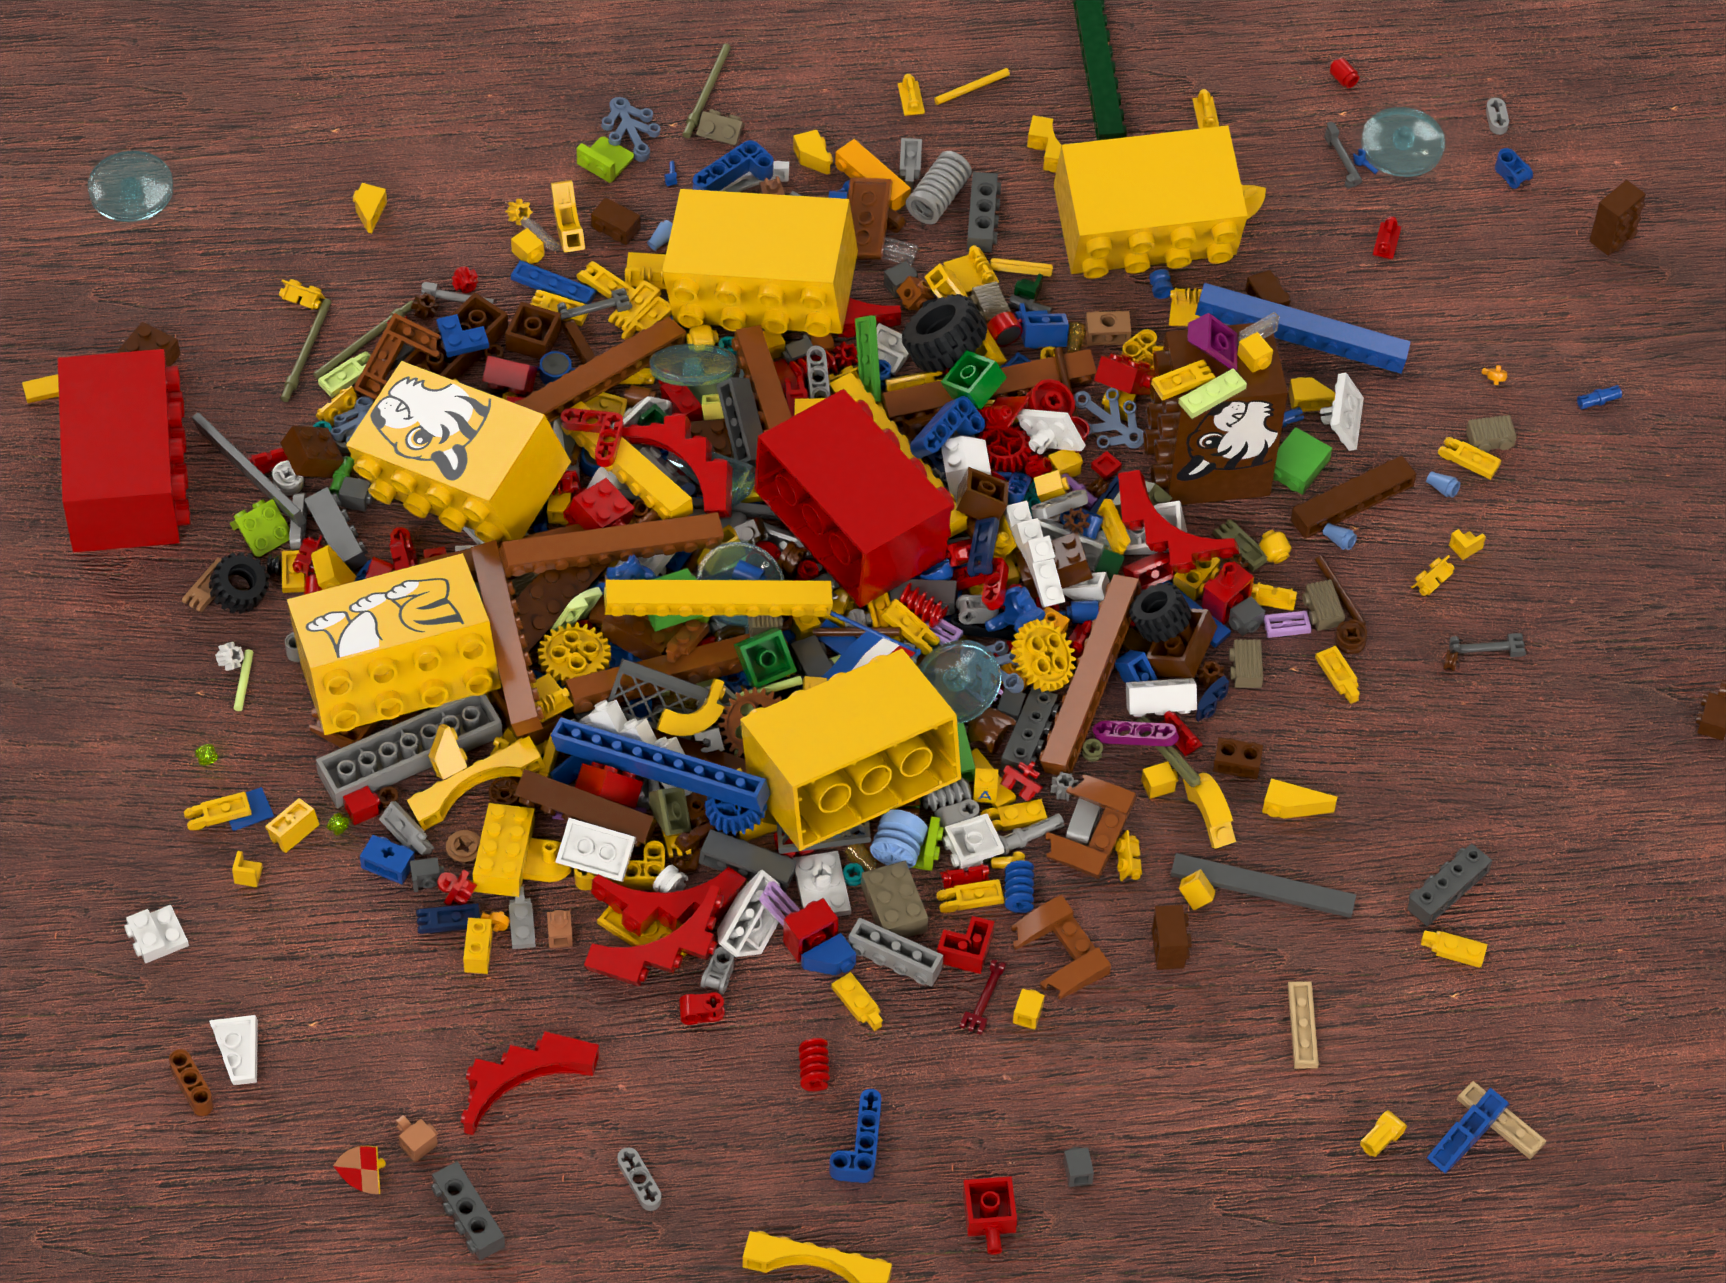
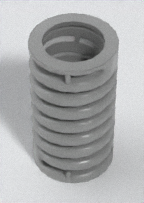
[906,151,972,224]

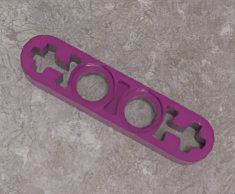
[1093,721,1179,746]

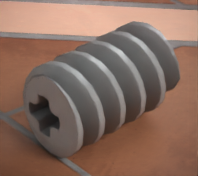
[921,777,971,811]

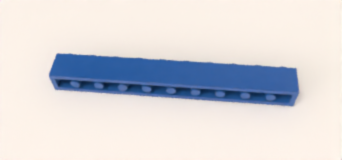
[1195,283,1411,374]
[551,717,770,812]

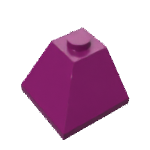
[1187,313,1238,370]

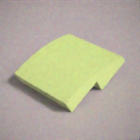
[551,587,602,632]

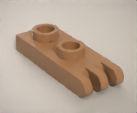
[182,558,234,613]

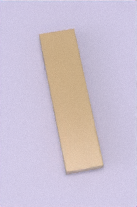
[1288,981,1319,1069]
[1457,1081,1546,1159]

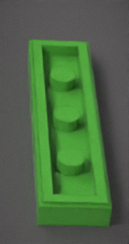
[855,315,882,403]

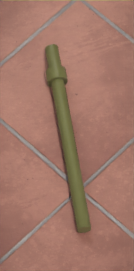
[683,43,731,138]
[280,299,332,402]
[313,300,413,380]

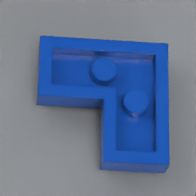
[436,314,489,357]

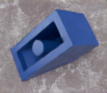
[1115,650,1158,683]
[801,933,856,976]

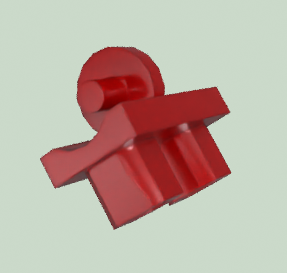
[945,538,972,567]
[1000,761,1043,801]
[437,869,477,906]

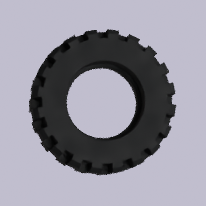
[902,294,987,373]

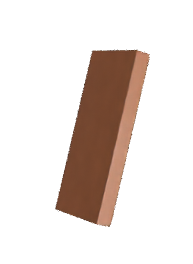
[847,178,893,260]

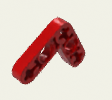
[561,408,624,467]
[950,557,1009,611]

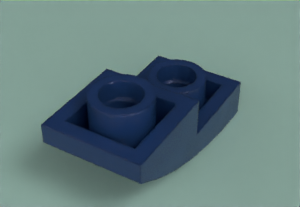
[1196,676,1229,722]

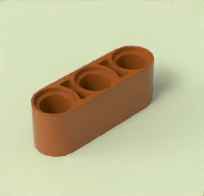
[169,1049,214,1116]

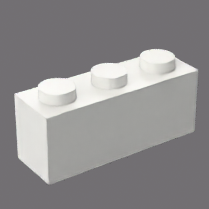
[1126,678,1197,717]

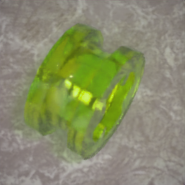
[195,744,218,766]
[327,812,349,836]

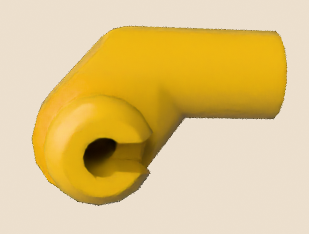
[991,851,1025,869]

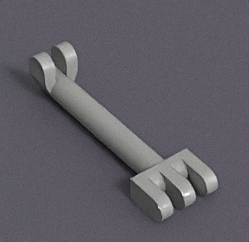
[421,282,494,304]

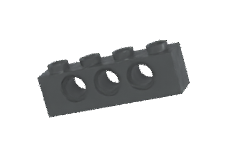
[967,172,1001,253]
[431,1161,505,1260]

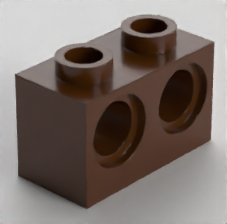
[1213,737,1263,780]

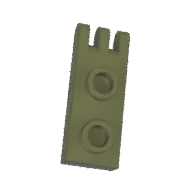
[1213,519,1267,572]

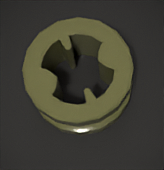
[1082,739,1103,762]

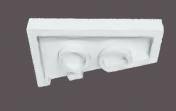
[209,1015,258,1085]

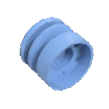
[870,809,928,868]

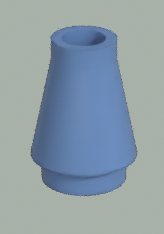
[647,220,673,251]
[1426,471,1460,497]
[1323,523,1357,550]

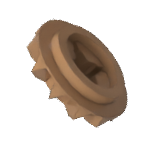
[446,830,481,864]

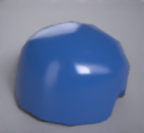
[920,558,954,581]

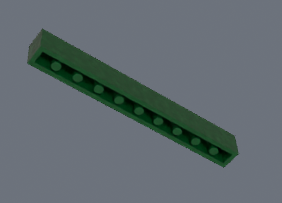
[1072,0,1127,141]

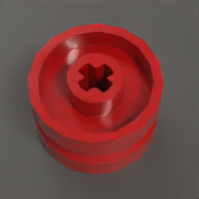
[1023,379,1075,417]

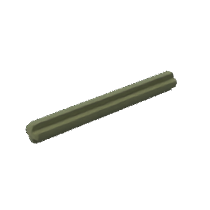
[1136,716,1201,787]

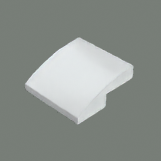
[857,323,910,375]

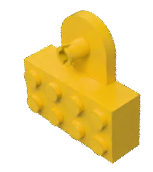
[473,803,572,897]

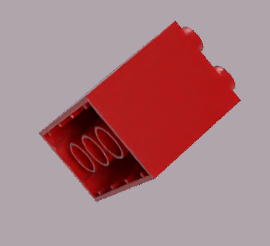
[58,349,191,553]
[754,389,955,608]

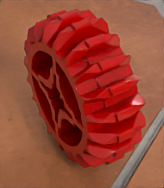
[976,425,1033,474]

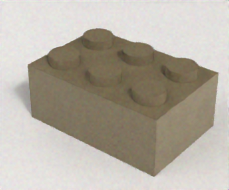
[861,860,928,938]

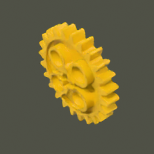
[1011,619,1076,692]
[538,622,611,686]

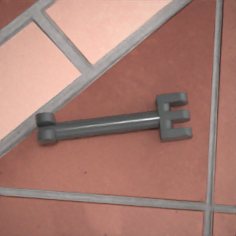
[1324,122,1363,188]
[557,288,632,320]
[1449,633,1526,657]

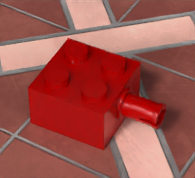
[1094,353,1156,395]
[568,478,635,530]
[1201,561,1254,625]
[962,1176,1017,1255]

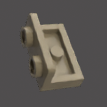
[696,109,745,147]

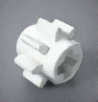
[215,642,244,671]

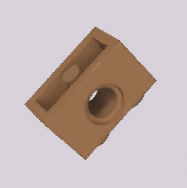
[1085,311,1131,346]

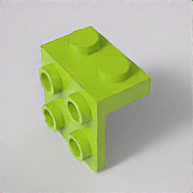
[576,137,634,183]
[230,499,290,557]
[912,816,944,871]

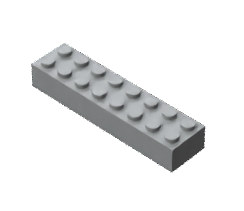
[316,694,502,808]

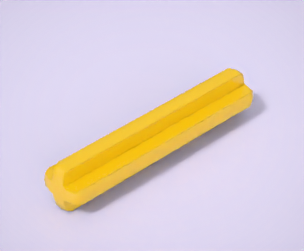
[990,258,1053,277]

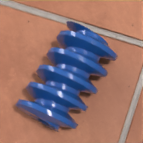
[1005,860,1034,913]

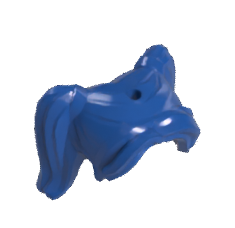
[596,554,656,595]
[985,586,1046,633]

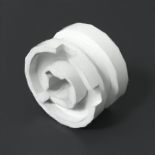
[272,460,304,496]
[653,865,688,893]

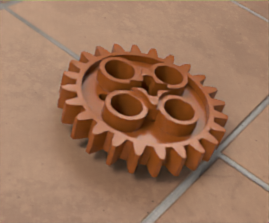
[719,687,782,757]

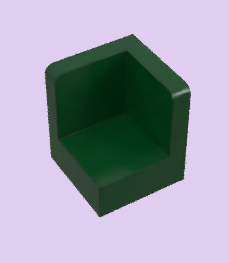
[1014,274,1043,301]
[637,403,668,426]
[1094,544,1124,580]

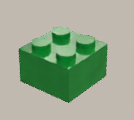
[940,350,1007,410]
[733,627,797,689]

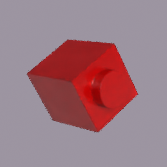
[343,786,381,826]

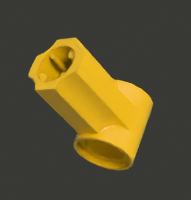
[1360,1110,1407,1157]

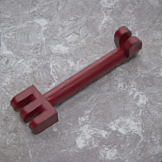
[959,959,1006,1035]

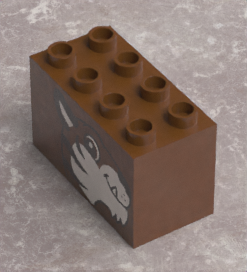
[1143,321,1288,505]

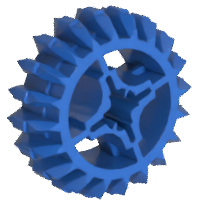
[705,796,767,836]

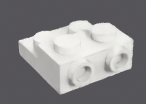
[942,813,1004,871]
[124,905,189,964]

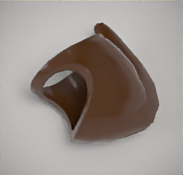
[968,707,1016,755]

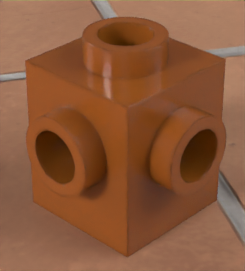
[896,276,934,311]

